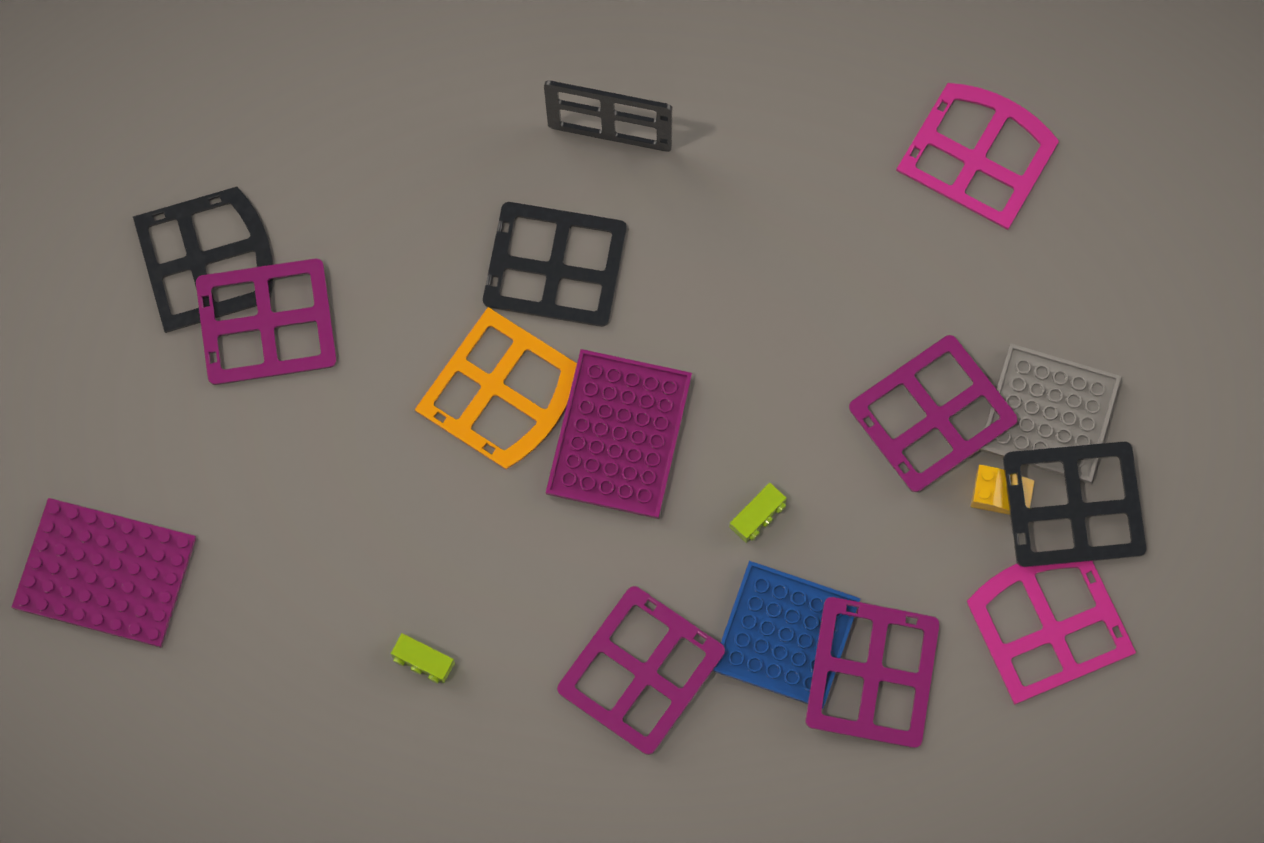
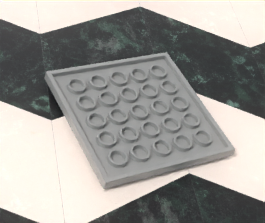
[979,343,1121,484]

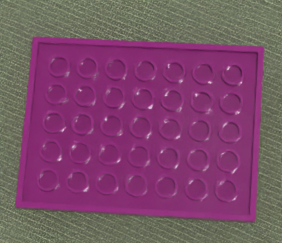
[545,349,692,519]
[11,498,196,648]

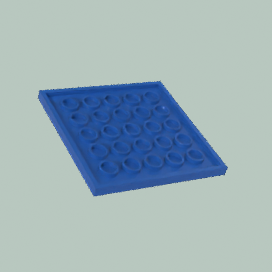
[713,561,861,709]

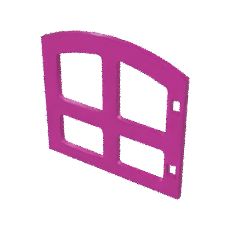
[896,83,1059,230]
[967,561,1136,705]

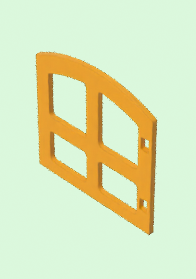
[415,307,577,469]

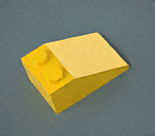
[971,464,1034,515]

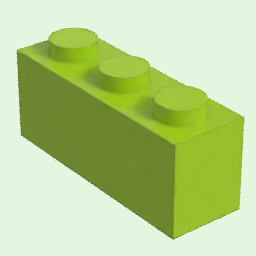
[729,482,787,543]
[390,633,455,684]

